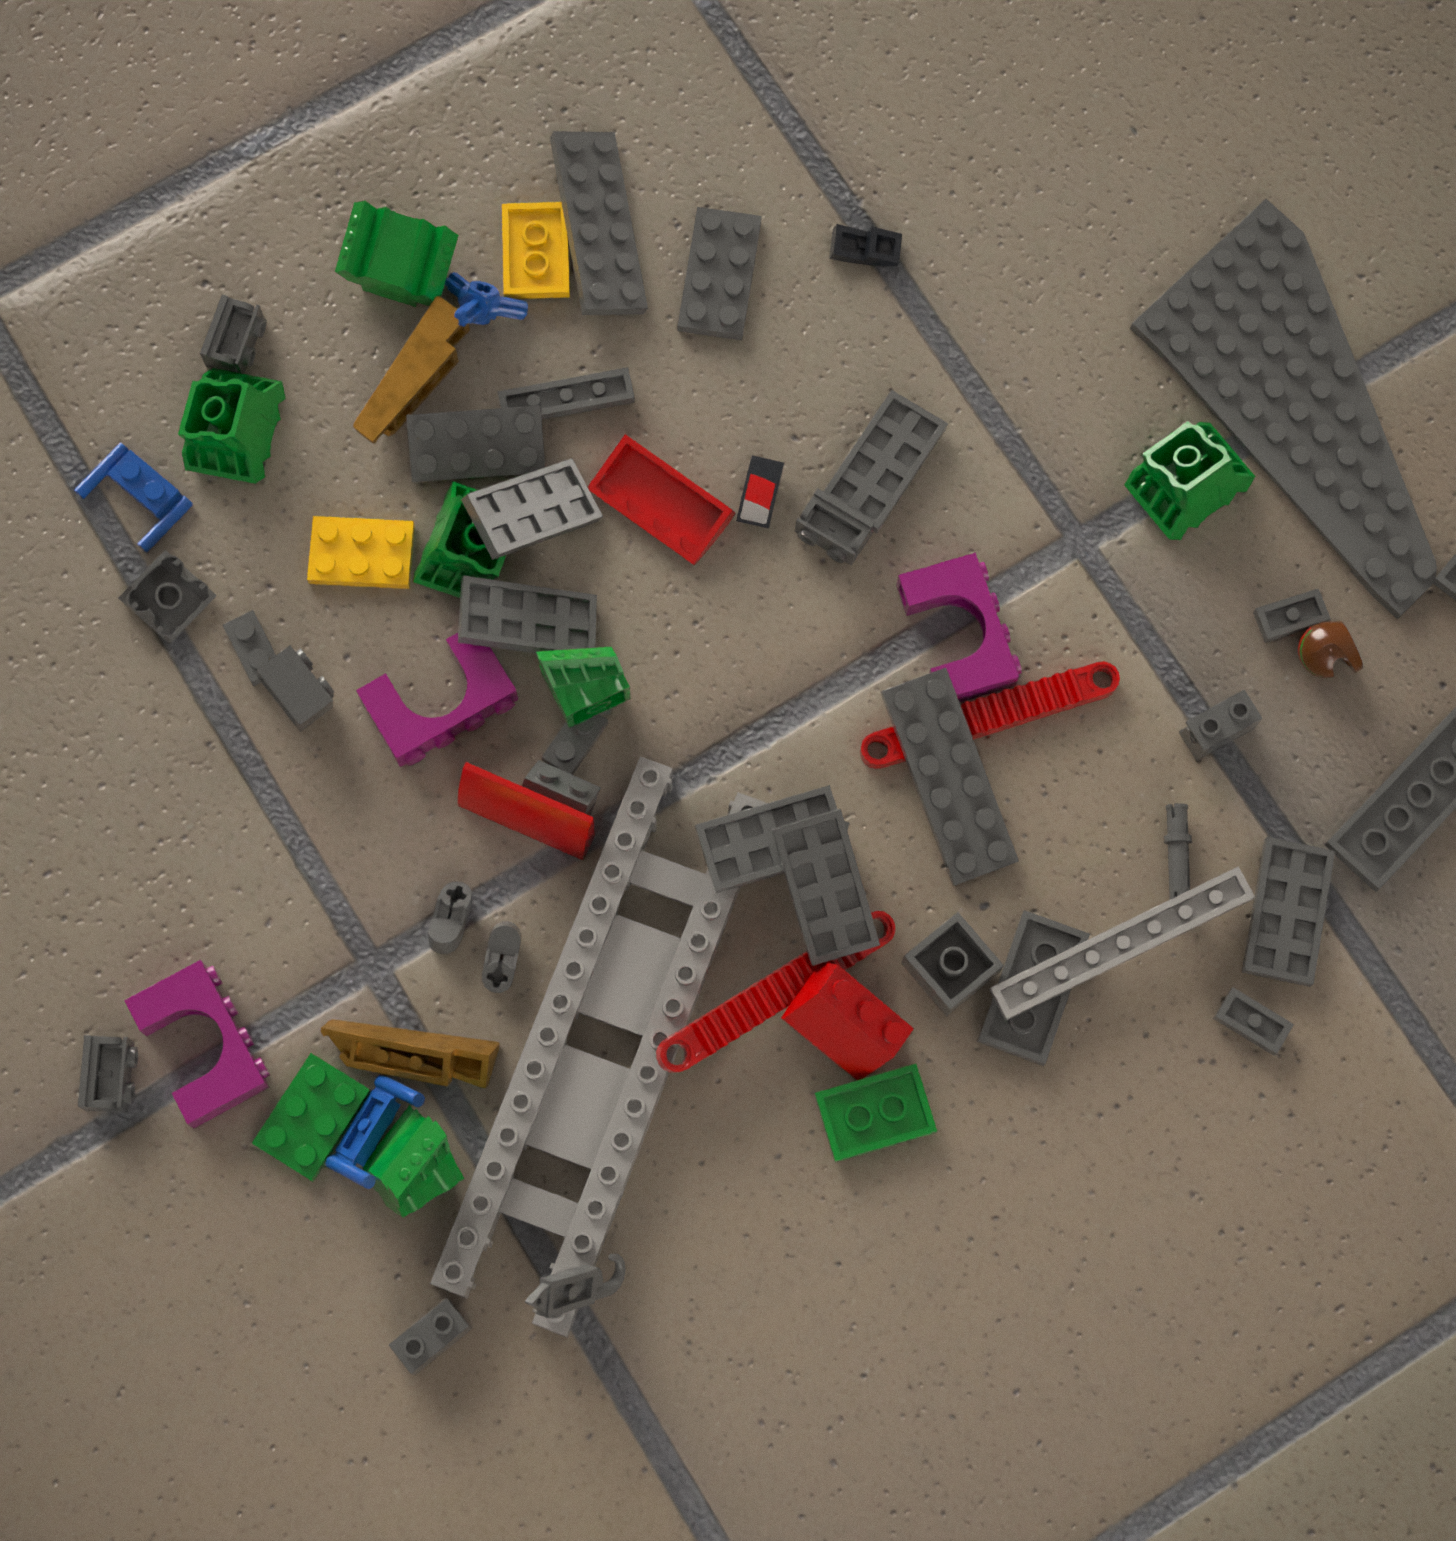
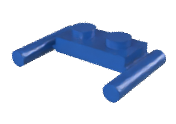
[74,442,193,553]
[325,1075,425,1189]

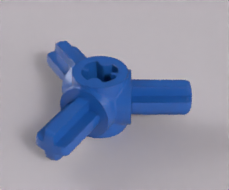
[445,272,528,327]

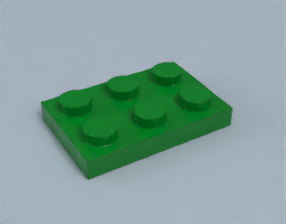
[252,1053,371,1182]
[814,1063,937,1163]

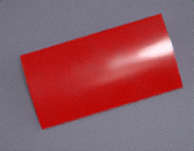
[588,434,736,565]
[458,762,595,860]

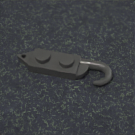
[525,1253,626,1318]

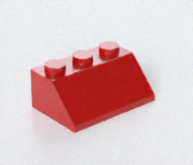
[781,962,914,1081]

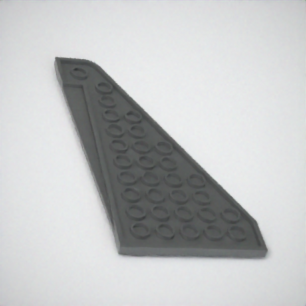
[1130,199,1437,619]

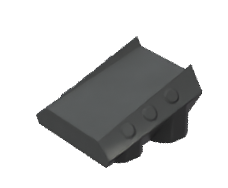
[118,550,217,644]

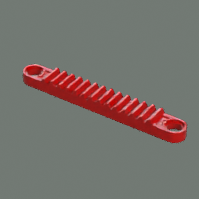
[860,661,1120,769]
[656,911,895,1073]

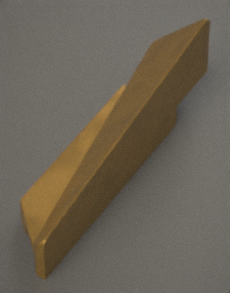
[353,296,470,444]
[321,1019,500,1089]

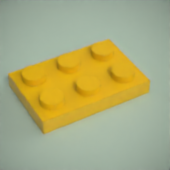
[502,202,570,299]
[307,516,415,589]

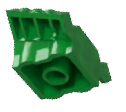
[335,200,459,307]
[178,368,286,484]
[1124,421,1256,540]
[413,482,506,598]
[536,647,631,728]
[362,1105,465,1218]

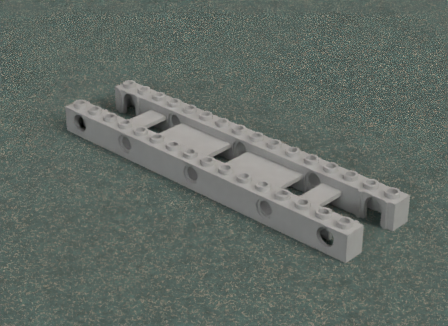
[430,756,767,1338]

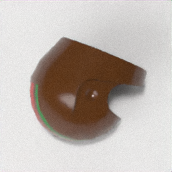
[1298,621,1363,678]

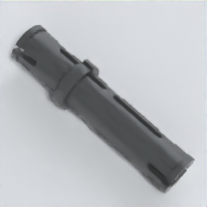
[1164,803,1192,899]

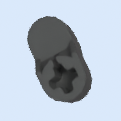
[428,882,472,954]
[482,921,521,993]

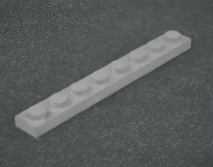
[989,866,1255,1021]

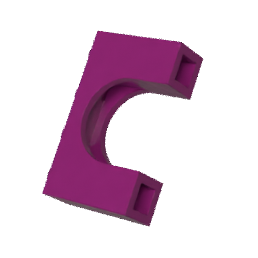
[896,552,1022,703]
[356,633,518,767]
[124,959,270,1129]

